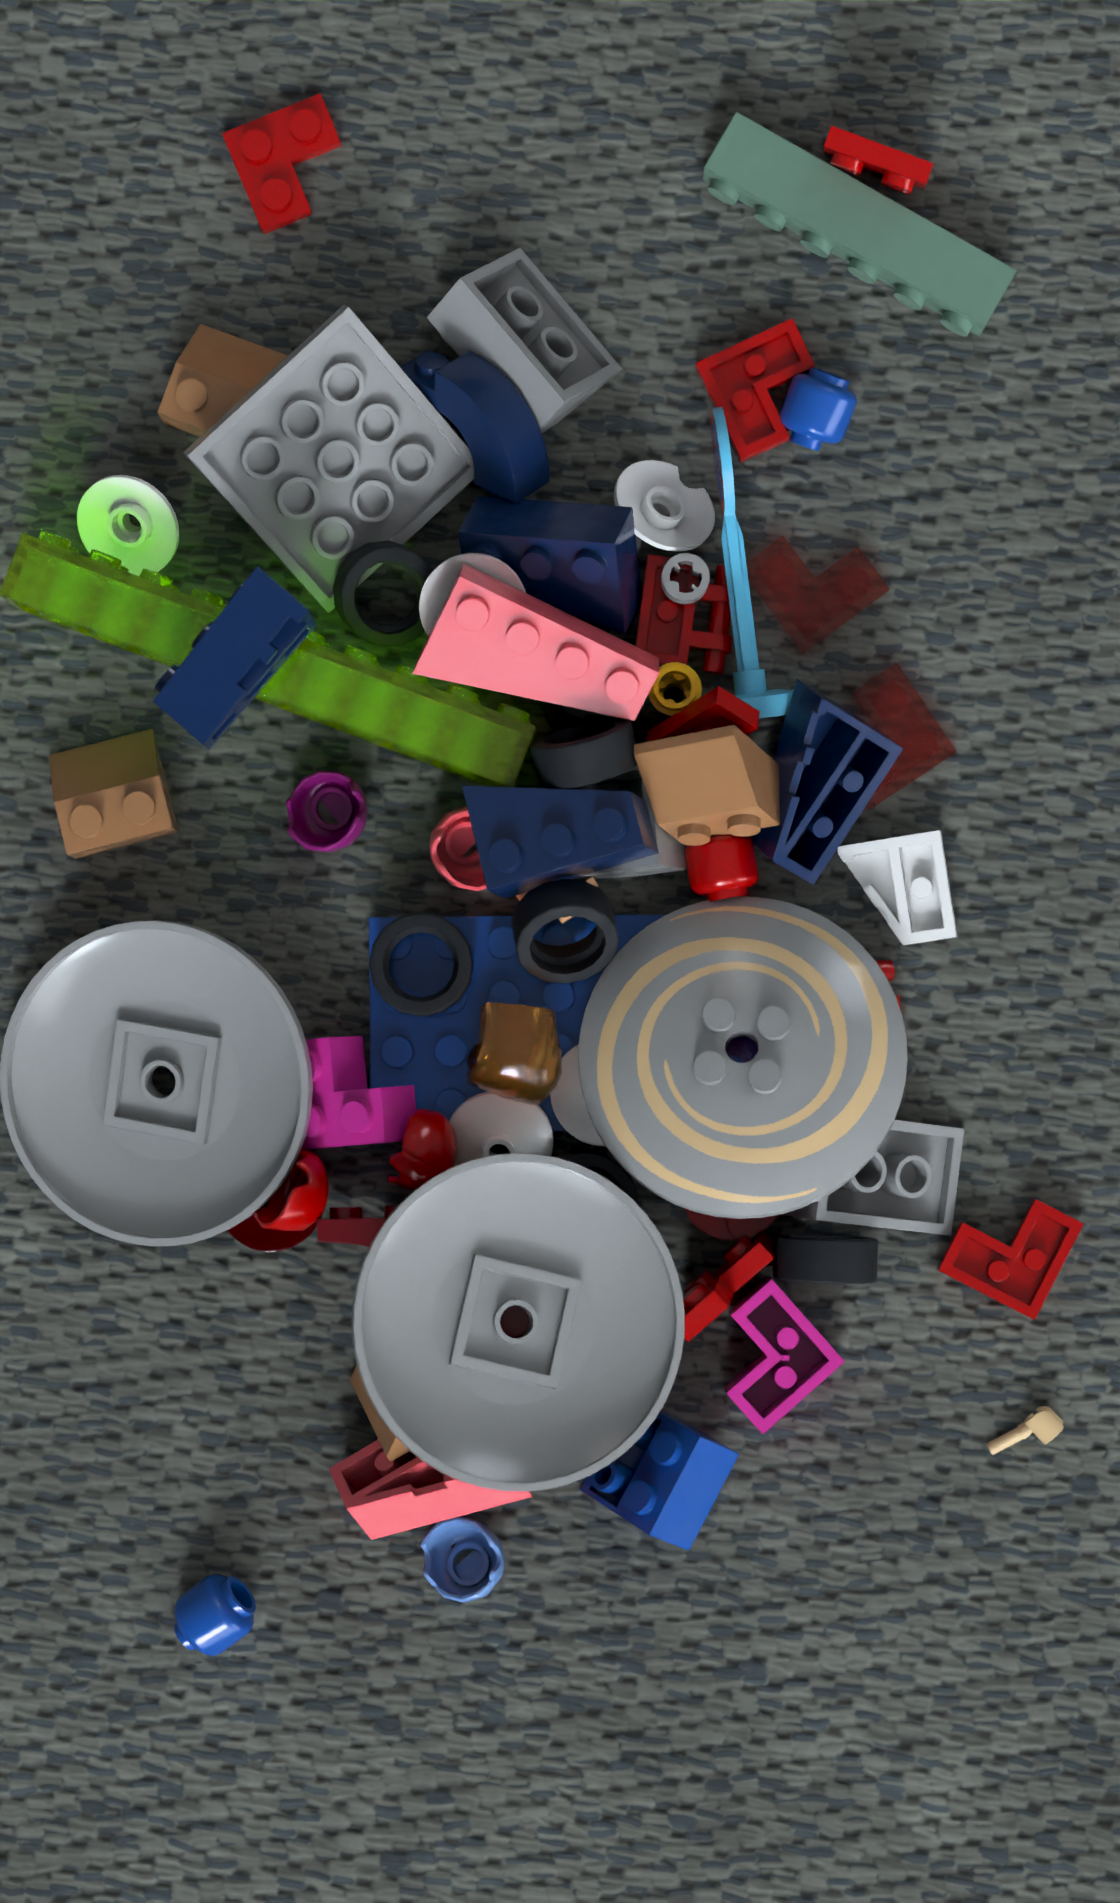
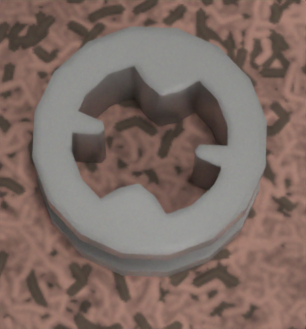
[661,553,710,605]

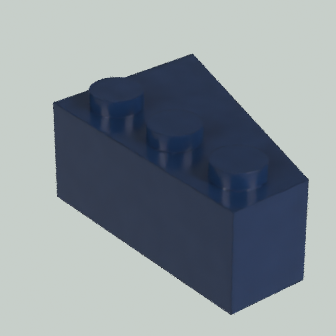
[458,496,642,634]
[153,566,317,750]
[751,679,904,885]
[462,786,659,899]

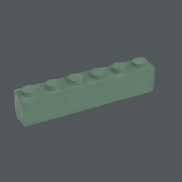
[702,112,1017,337]

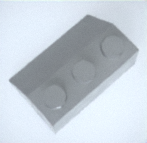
[427,248,622,433]

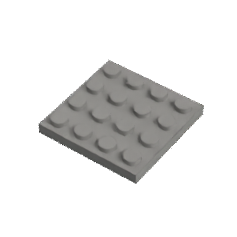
[183,305,474,613]

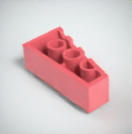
[412,563,659,721]

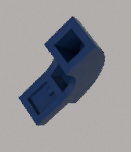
[400,350,549,504]

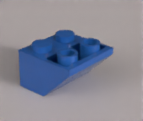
[580,1410,739,1551]

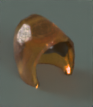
[466,1002,562,1105]

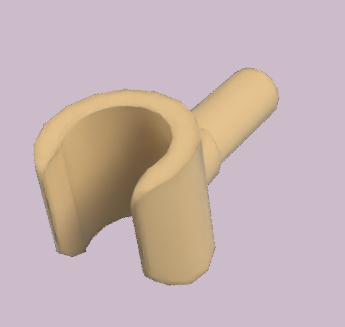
[986,1406,1064,1455]

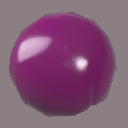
[286,770,368,853]

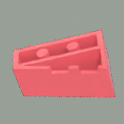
[328,1440,532,1540]

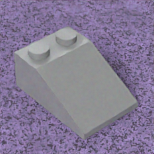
[782,1120,964,1236]

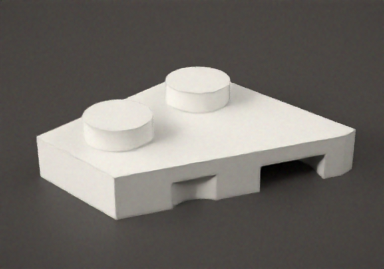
[837,830,958,946]

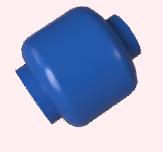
[779,367,857,451]
[174,1573,256,1656]

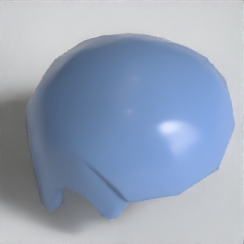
[421,1516,505,1603]

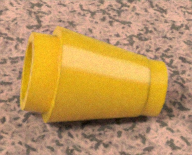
[648,662,702,716]

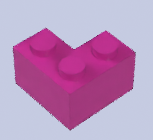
[302,1036,416,1149]
[724,1276,845,1434]

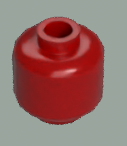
[684,834,759,902]

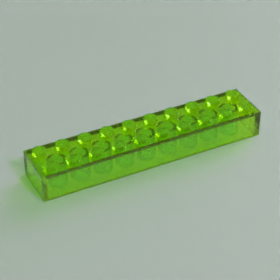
[0,530,537,787]

